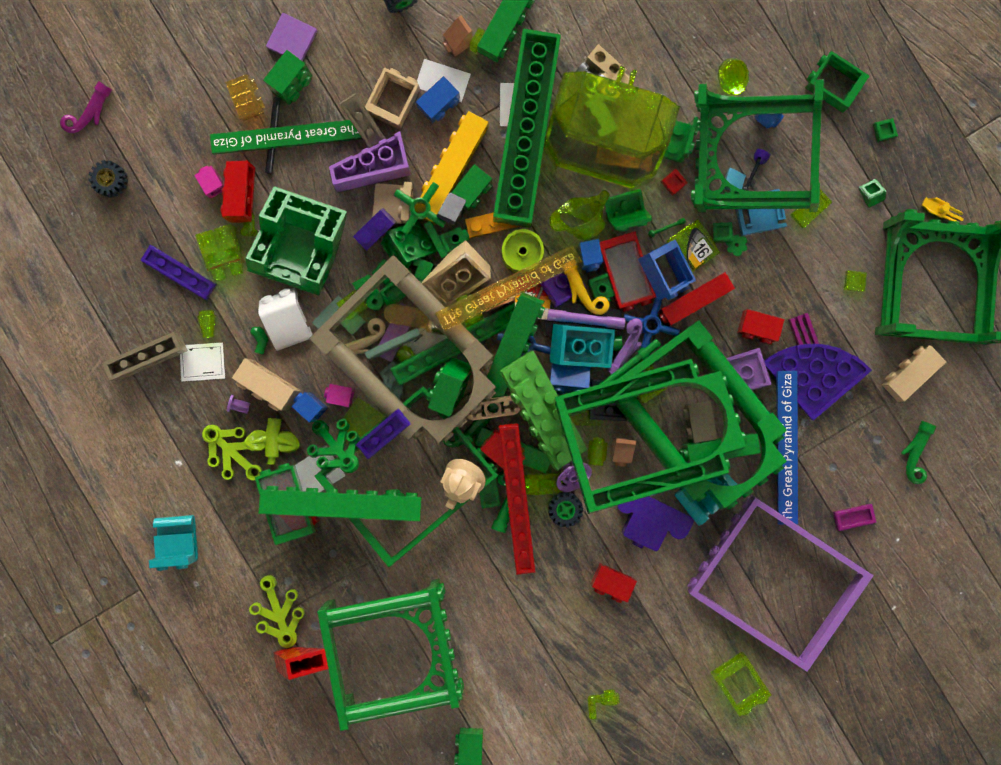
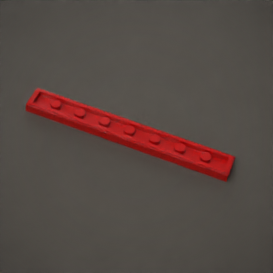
[499,423,535,575]

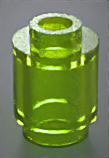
[587,437,608,466]

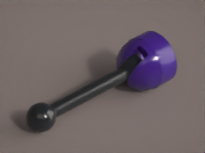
[742,149,771,191]

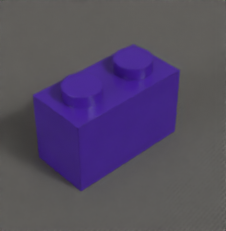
[353,208,397,251]

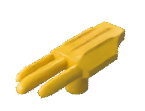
[921,197,964,221]

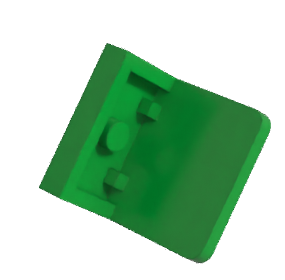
[603,189,652,232]

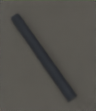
[265,97,281,174]

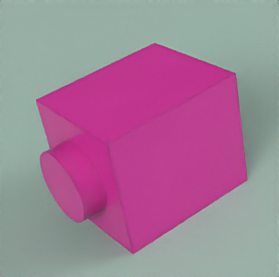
[194,166,224,198]
[324,384,355,407]

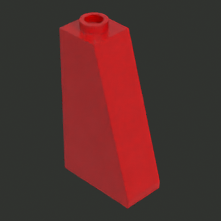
[658,272,735,326]
[273,647,329,680]

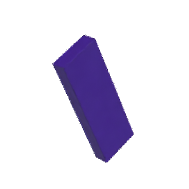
[356,409,411,459]

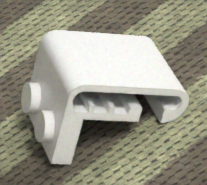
[259,288,312,351]

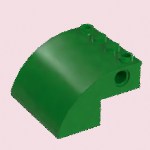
[246,186,347,296]

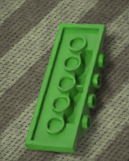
[499,351,588,471]

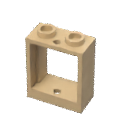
[365,67,420,130]

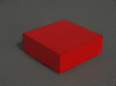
[661,168,688,196]

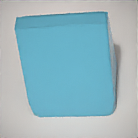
[725,168,746,193]

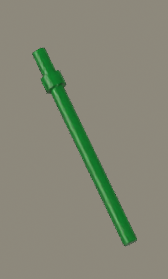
[570,339,661,417]

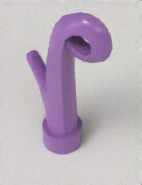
[607,318,642,374]

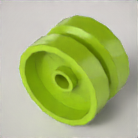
[502,229,544,274]

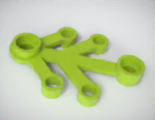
[202,425,262,480]
[249,575,305,648]

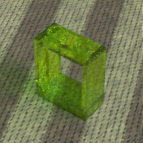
[710,652,772,717]

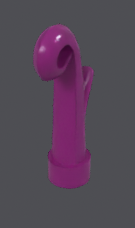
[60,81,112,133]

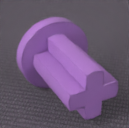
[226,395,250,414]

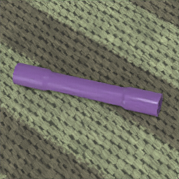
[547,309,625,330]

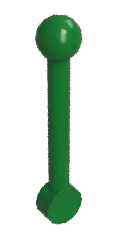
[648,218,686,238]

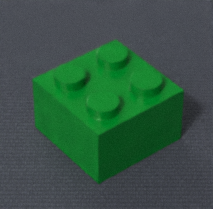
[263,50,312,105]

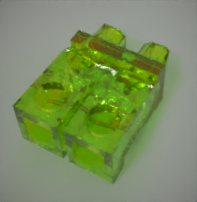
[195,224,245,281]

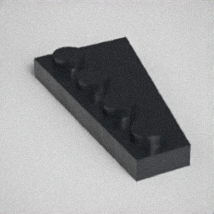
[545,302,622,337]

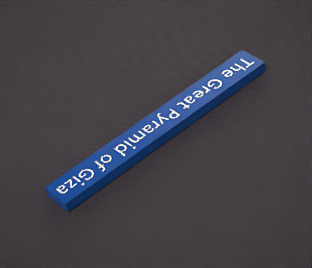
[776,371,798,525]

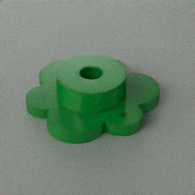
[726,234,747,256]

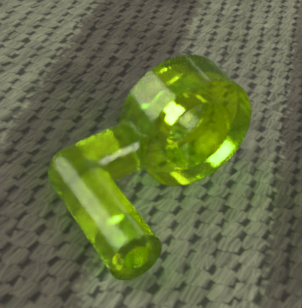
[587,689,620,719]

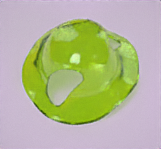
[549,190,610,240]

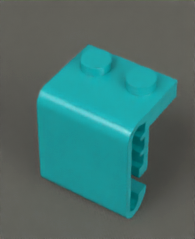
[674,474,737,526]
[149,515,198,571]

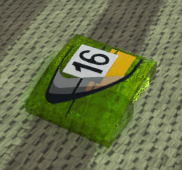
[666,219,720,272]

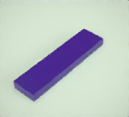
[140,245,217,300]

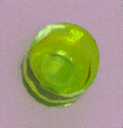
[718,58,749,95]

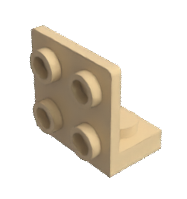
[373,182,414,224]

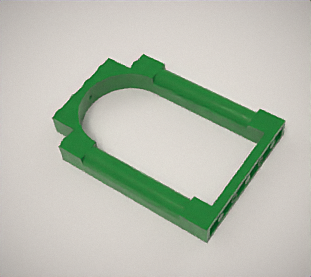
[615,320,787,510]
[554,359,747,514]

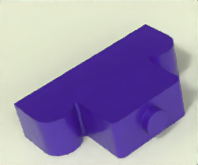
[617,496,694,551]

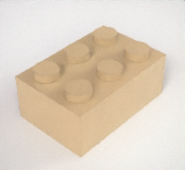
[232,358,301,411]

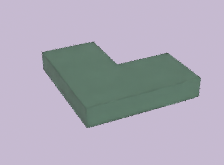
[312,295,366,336]

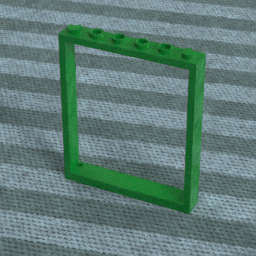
[314,386,498,567]

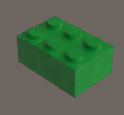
[427,358,472,417]

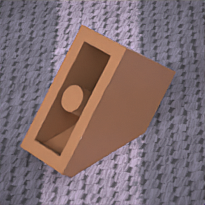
[442,15,473,57]
[610,438,636,466]

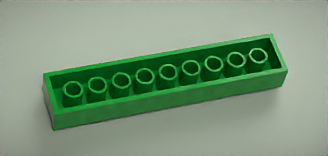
[493,29,561,228]

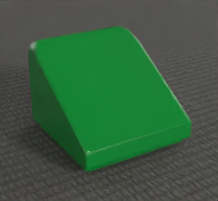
[859,179,886,208]

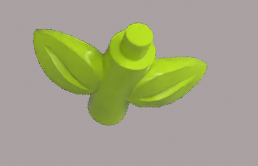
[244,418,300,465]

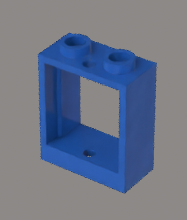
[638,239,696,300]

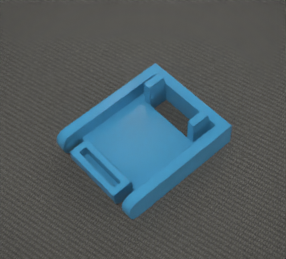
[736,189,787,236]

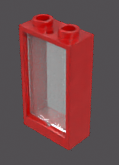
[599,231,656,312]

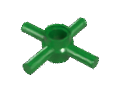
[393,182,446,235]

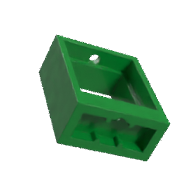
[805,51,869,113]

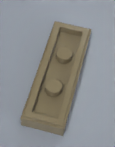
[339,93,387,148]

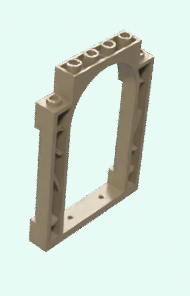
[309,255,496,443]

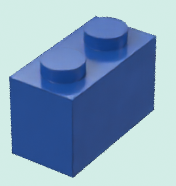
[416,76,460,124]
[577,239,603,273]
[550,363,590,395]
[292,392,328,422]

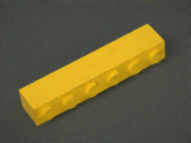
[415,111,489,225]

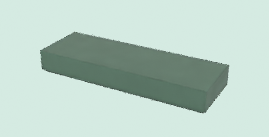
[364,328,421,360]

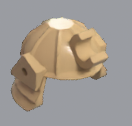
[440,459,486,510]

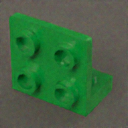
[660,116,700,163]
[381,221,437,269]

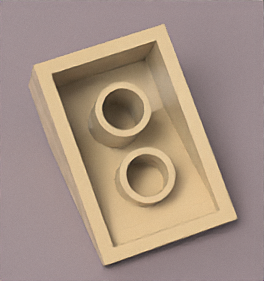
[421,240,491,309]

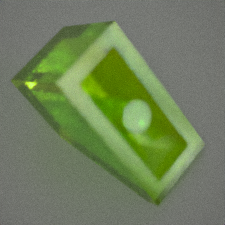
[524,473,564,495]

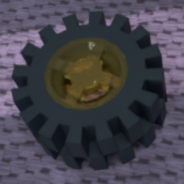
[88,160,128,198]

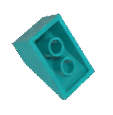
[550,324,615,368]

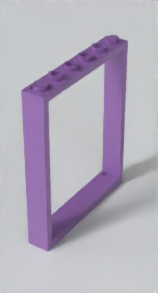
[687,495,874,671]

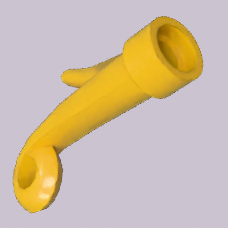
[561,260,609,315]

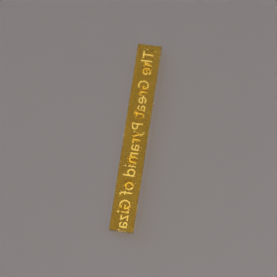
[435,245,582,332]

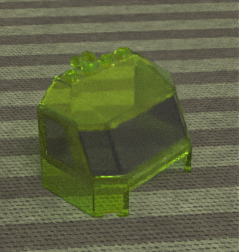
[543,66,680,192]

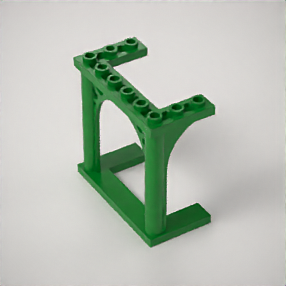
[691,80,824,213]
[875,209,1001,345]
[317,578,464,731]

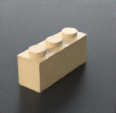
[882,345,946,402]

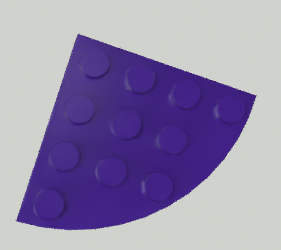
[764,344,872,421]

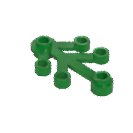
[307,419,360,473]

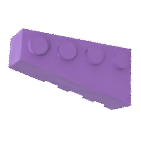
[329,131,411,192]

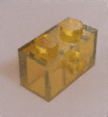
[225,74,265,121]

